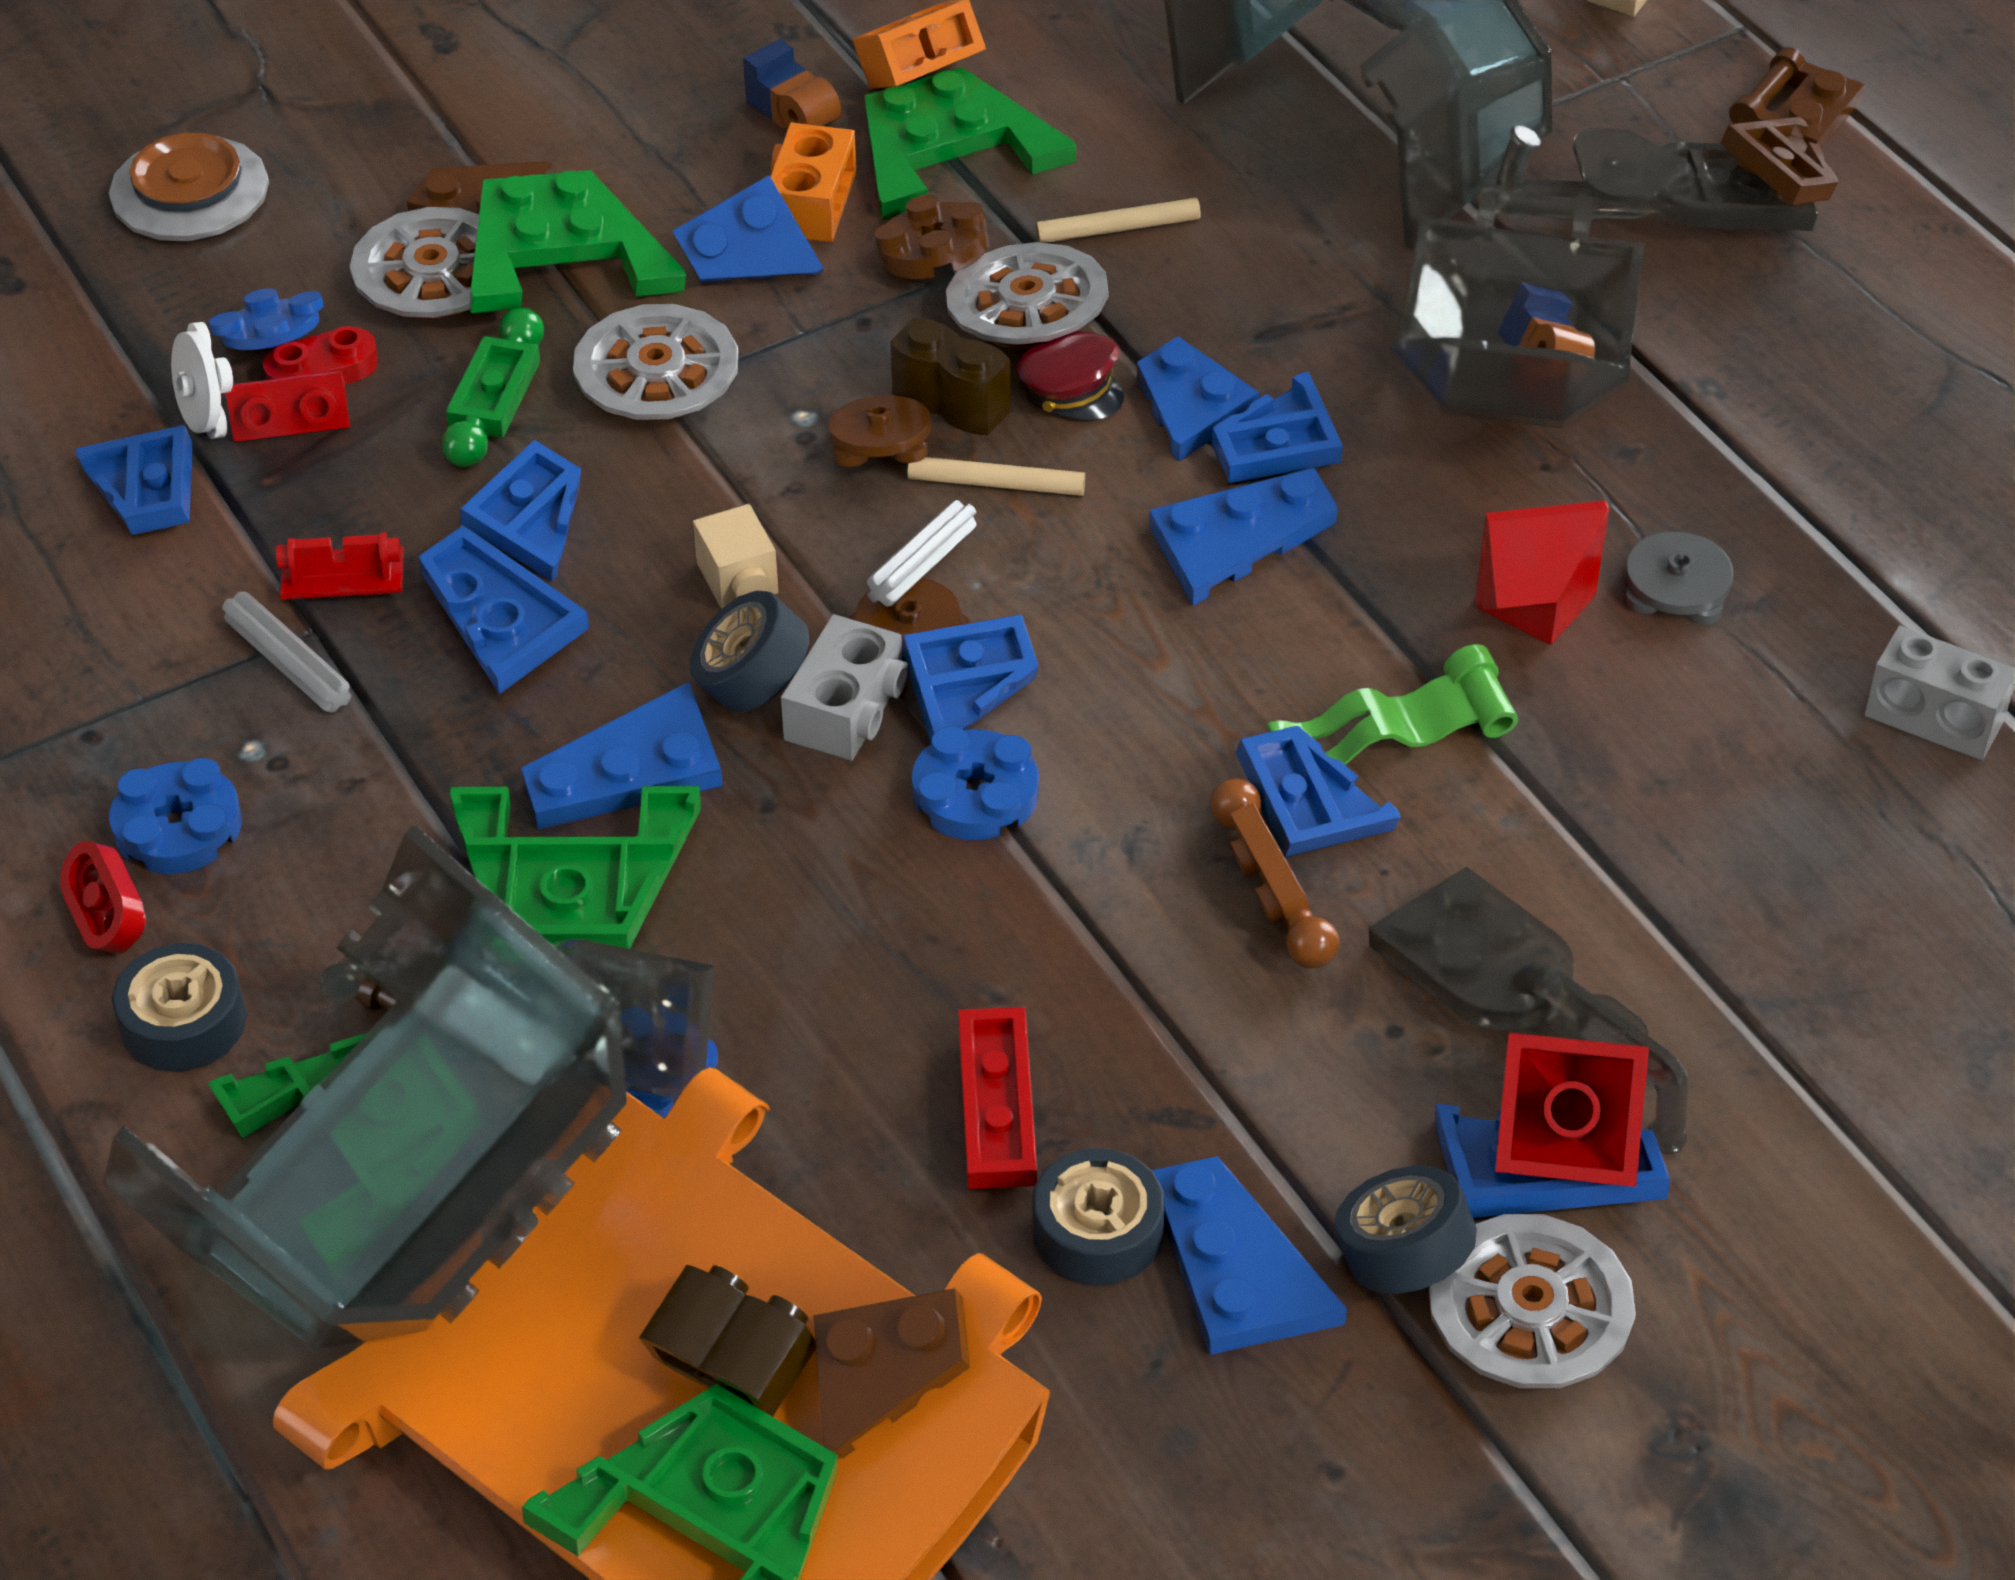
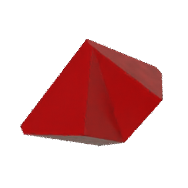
[1475,500,1609,645]
[1495,1033,1649,1187]

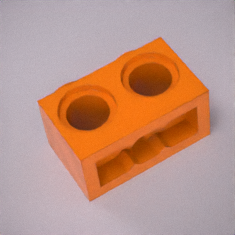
[852,0,986,89]
[771,122,856,242]

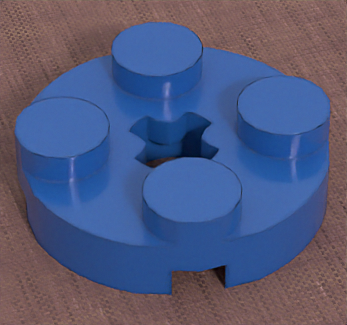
[912,726,1039,840]
[109,758,242,874]

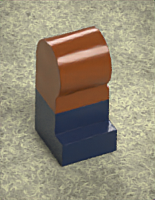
[743,38,841,130]
[1497,282,1595,383]

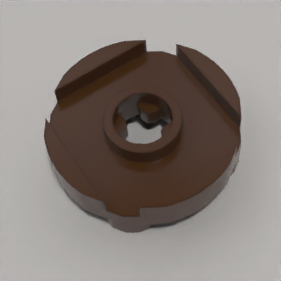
[875,195,989,279]

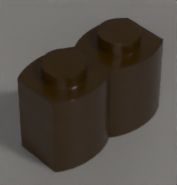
[890,318,1010,435]
[639,1264,816,1417]

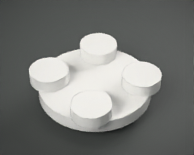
[171,322,233,439]

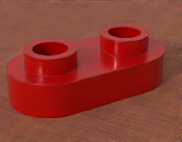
[263,326,379,384]
[60,841,146,954]

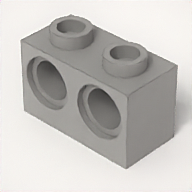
[781,614,908,761]
[1864,625,2015,761]

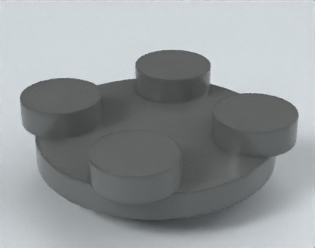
[1625,531,1733,624]

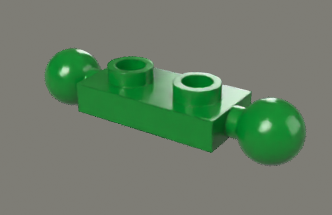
[441,308,544,468]

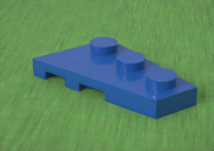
[1149,468,1338,606]
[418,525,589,694]
[521,682,722,830]
[1434,1103,1670,1218]
[1152,1156,1347,1355]

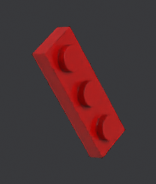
[958,1007,1037,1189]

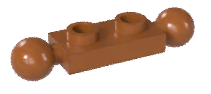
[1210,778,1339,969]

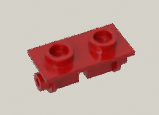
[226,371,350,442]
[276,532,404,600]

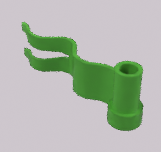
[1267,644,1518,765]

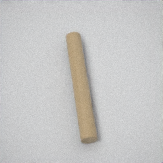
[1035,198,1201,243]
[908,457,1086,496]

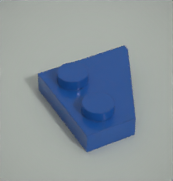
[672,175,824,283]
[1137,336,1259,461]
[1212,371,1343,483]
[76,425,193,535]
[460,440,581,582]
[902,614,1039,744]
[1235,726,1401,857]

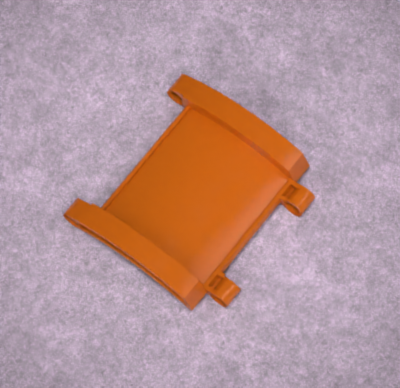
[273,1067,1050,1580]

